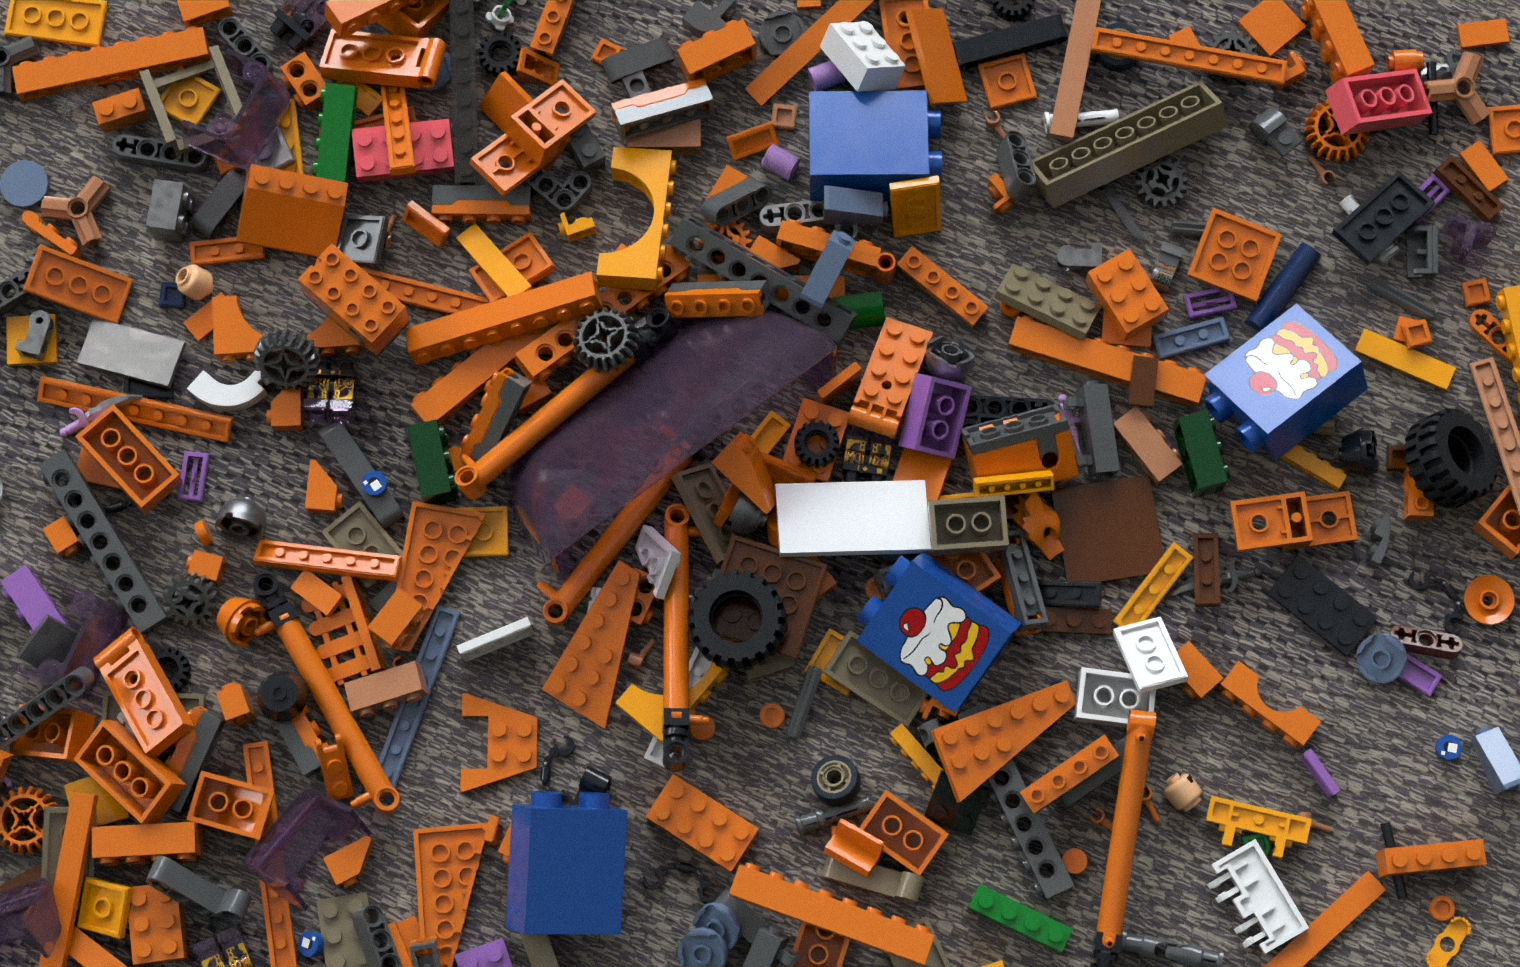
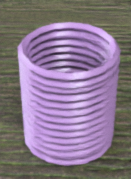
[808,60,846,91]
[761,144,800,181]

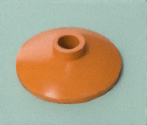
[1464,575,1515,625]

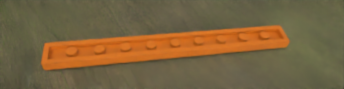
[242,740,298,967]

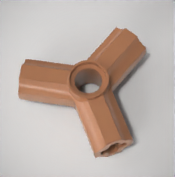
[1423,51,1490,126]
[41,175,111,248]

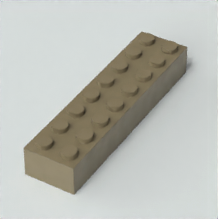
[1032,81,1228,208]

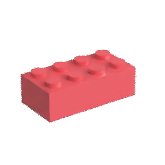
[1325,69,1433,135]
[351,119,456,183]

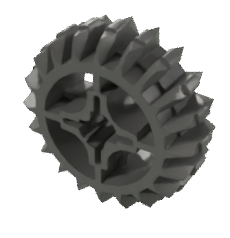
[572,307,640,374]
[253,327,321,391]

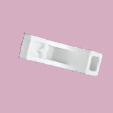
[187,370,268,411]

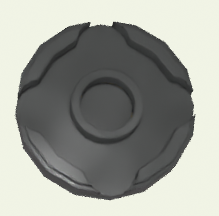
[759,11,806,58]

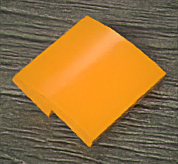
[63,776,129,827]

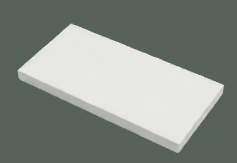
[775,480,931,557]

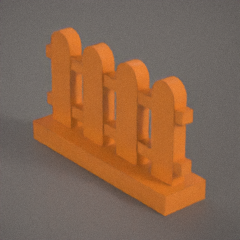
[301,576,387,686]

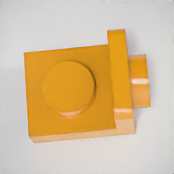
[557,213,597,242]

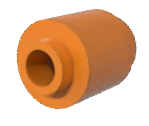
[1386,49,1424,72]

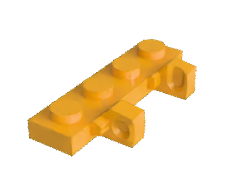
[1206,796,1312,859]

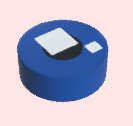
[362,470,388,497]
[1435,735,1462,761]
[298,931,324,957]

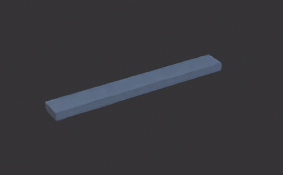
[378,605,461,802]

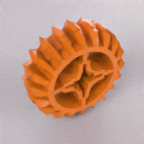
[1303,99,1370,163]
[0,786,58,855]

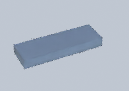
[1152,316,1230,360]

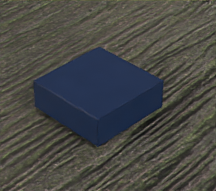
[159,282,186,309]

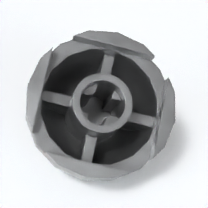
[925,336,975,381]
[724,491,769,534]
[215,497,267,543]

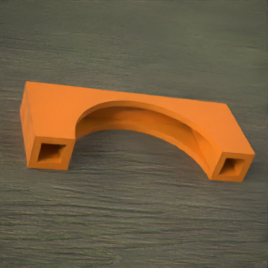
[212,296,365,363]

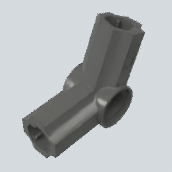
[0,35,40,98]

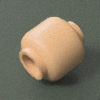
[176,264,213,300]
[1164,773,1202,812]

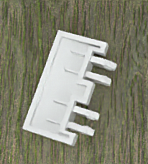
[1207,839,1309,954]

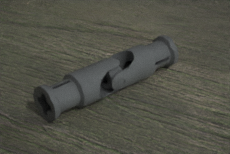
[1120,930,1224,967]

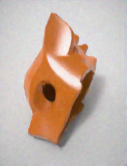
[1011,492,1064,561]

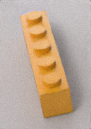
[1280,444,1347,491]
[973,470,1054,497]
[889,723,944,790]

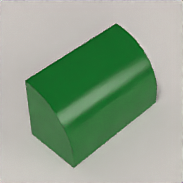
[832,291,885,330]

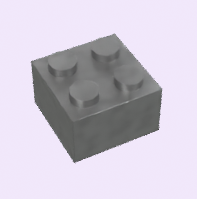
[146,179,195,243]

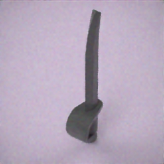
[1089,184,1150,244]

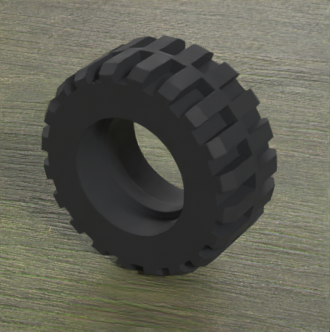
[1404,408,1498,509]
[688,570,787,671]

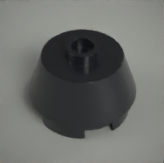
[1339,428,1379,477]
[257,671,308,722]

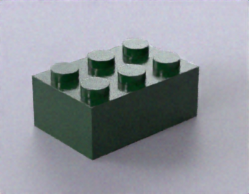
[1173,410,1230,498]
[407,419,459,505]

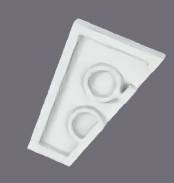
[635,525,681,599]

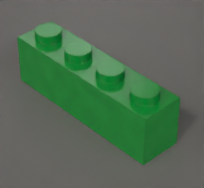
[313,83,358,183]
[967,884,1072,954]

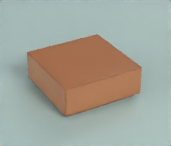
[771,103,797,131]

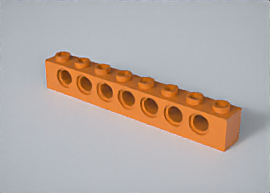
[515,244,691,384]

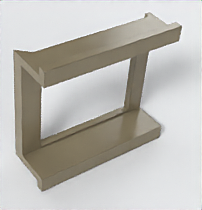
[139,45,246,156]

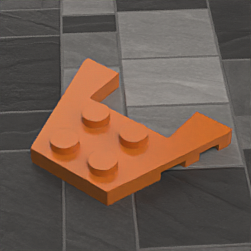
[460,693,538,792]

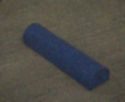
[1244,243,1321,332]

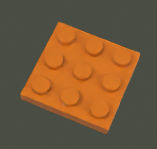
[1186,207,1282,303]

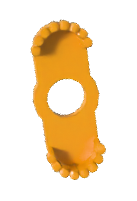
[1426,917,1471,967]

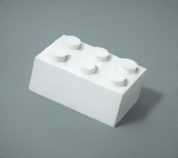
[820,21,906,92]
[1074,667,1156,728]

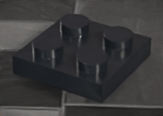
[924,770,989,836]

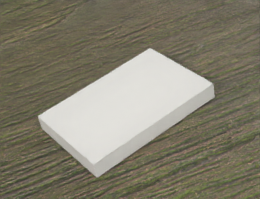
[457,617,534,662]
[1113,617,1188,694]

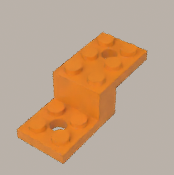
[469,79,596,197]
[1229,491,1358,552]

